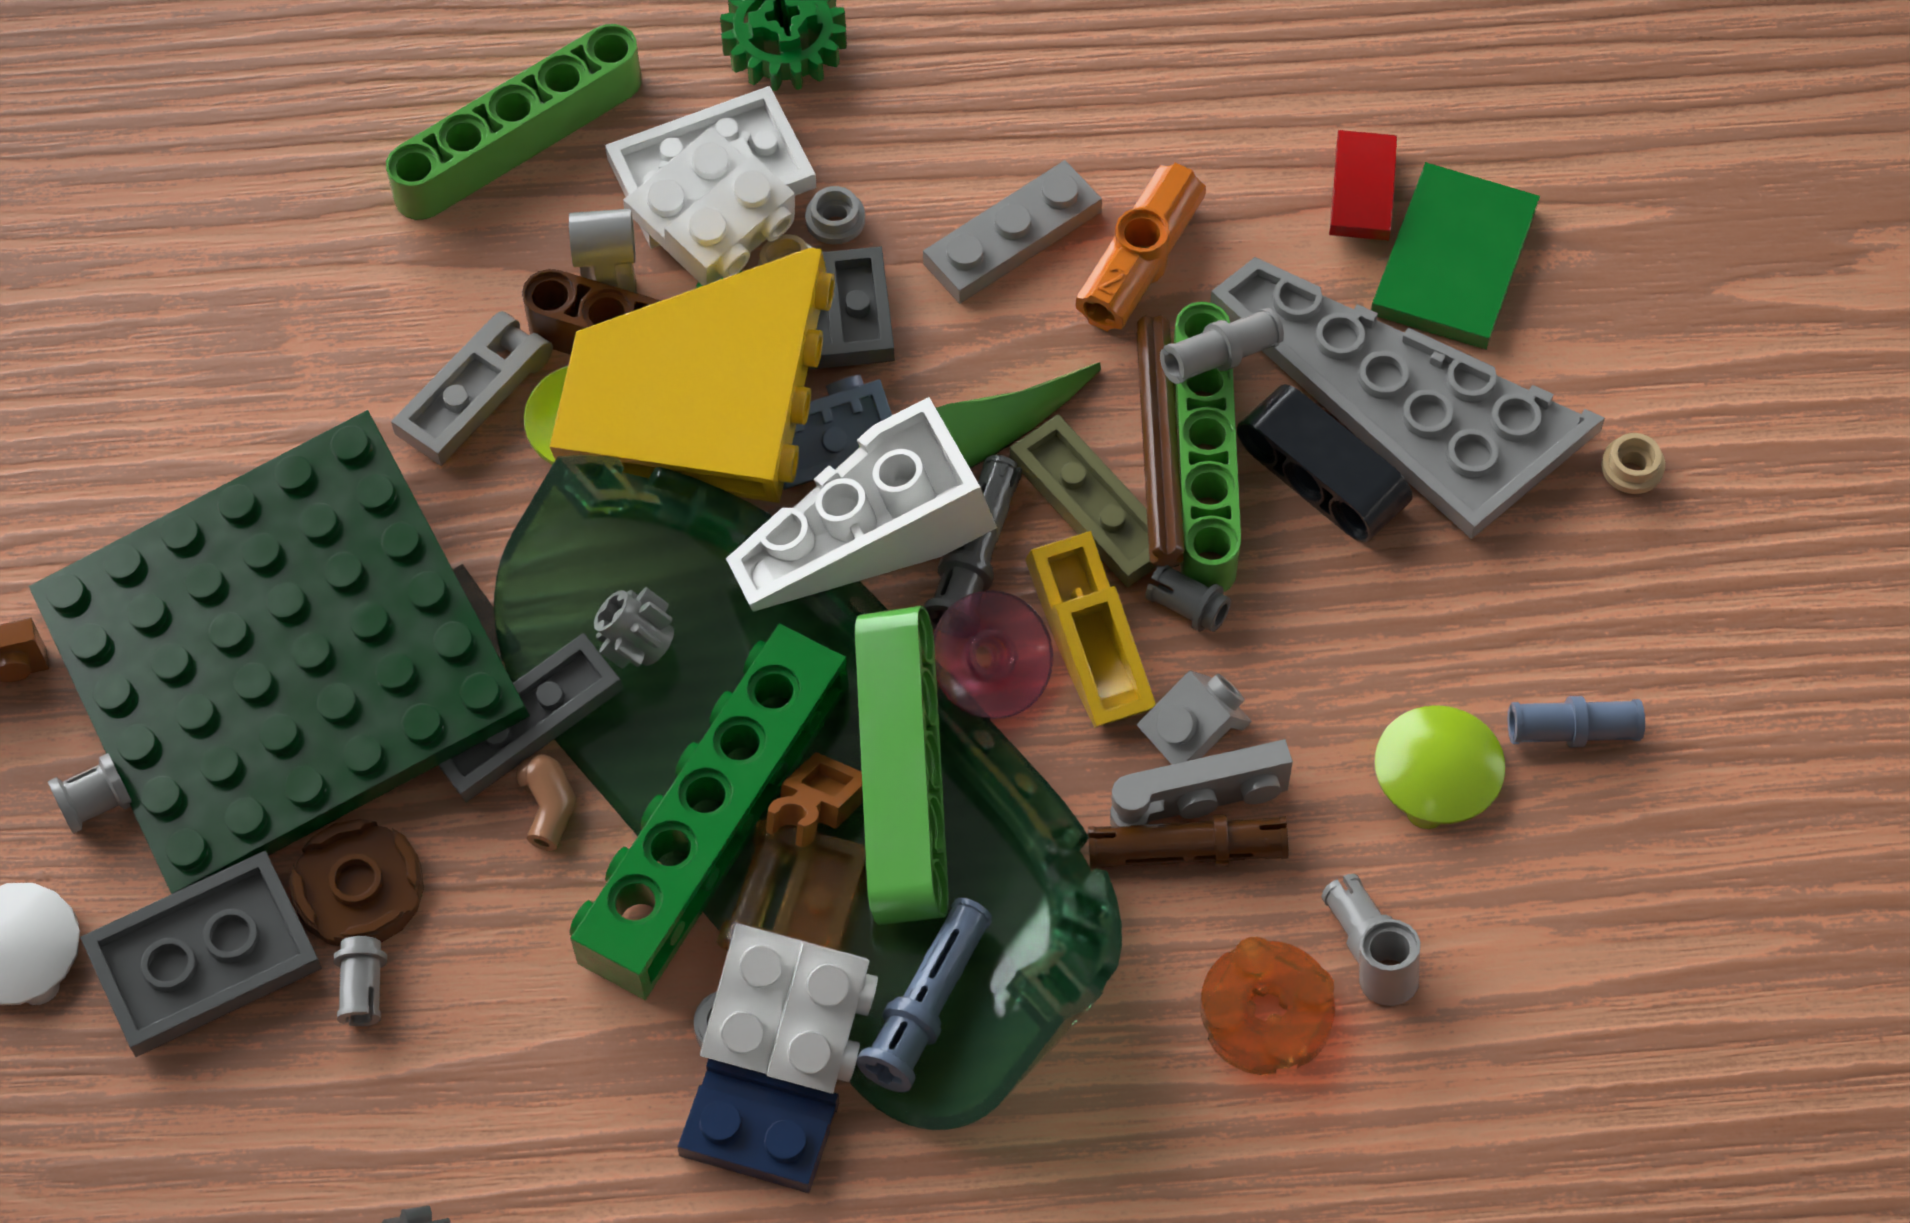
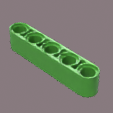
[386,24,642,220]
[1174,302,1241,592]
[855,606,949,926]

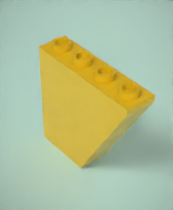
[549,248,835,503]

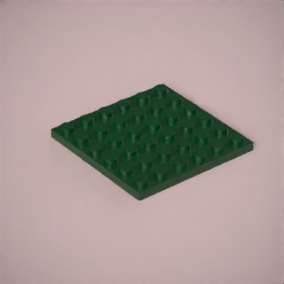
[29,410,530,894]

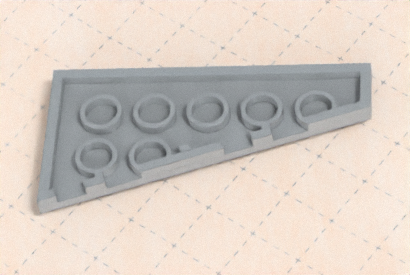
[1210,257,1605,539]

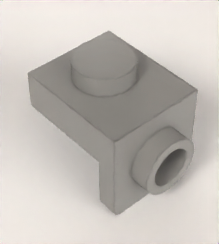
[1136,670,1252,765]

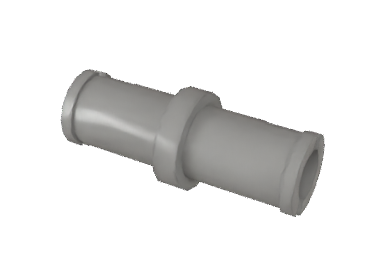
[1160,308,1284,384]

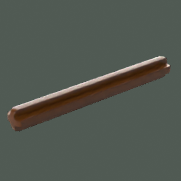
[1136,315,1185,567]

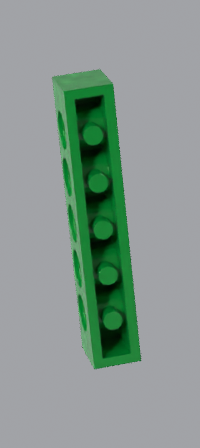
[569,623,849,1000]

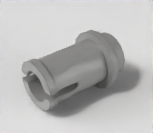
[334,936,387,1026]

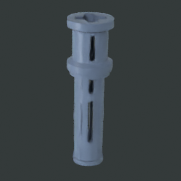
[856,898,992,1092]

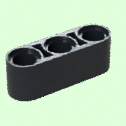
[1236,384,1413,542]

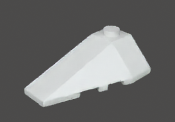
[726,397,997,612]

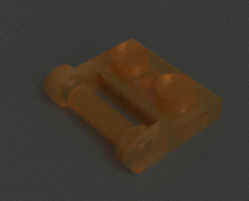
[716,820,866,951]

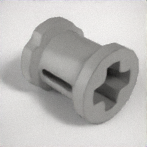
[47,753,132,834]

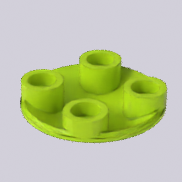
[1375,705,1505,829]

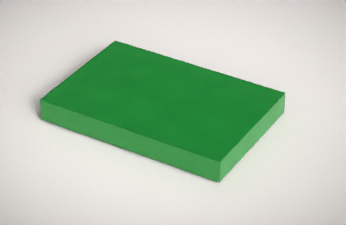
[1371,162,1540,350]

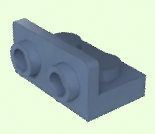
[783,374,892,490]

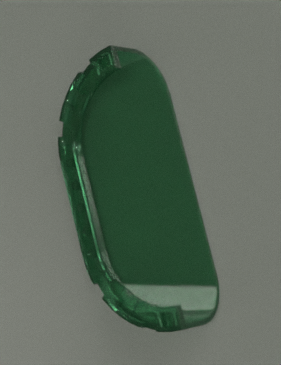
[494,455,1122,1130]

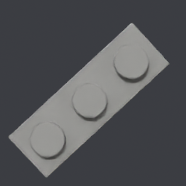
[923,160,1102,304]

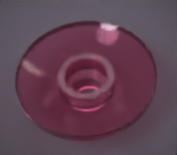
[933,590,1053,719]

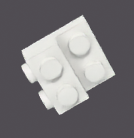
[623,126,795,286]
[700,923,878,1094]

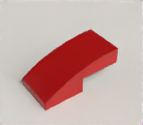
[1329,130,1397,241]

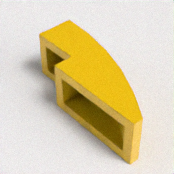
[1025,531,1156,728]

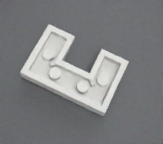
[605,86,817,249]

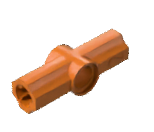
[1075,162,1206,332]

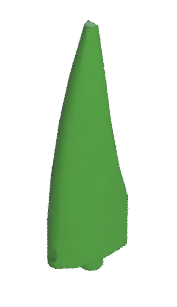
[859,362,1101,469]

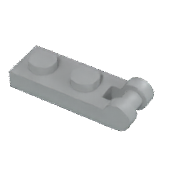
[391,311,553,466]
[1110,739,1293,827]

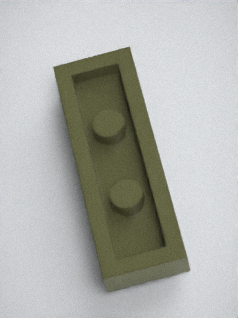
[1009,414,1157,588]

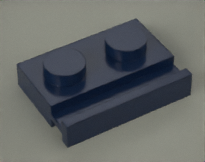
[677,1059,840,1193]

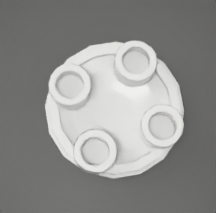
[0,883,80,1005]

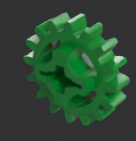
[720,0,847,91]

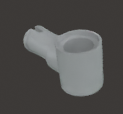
[1321,873,1421,1006]

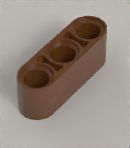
[522,269,661,355]

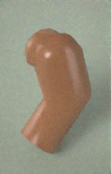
[516,754,576,851]

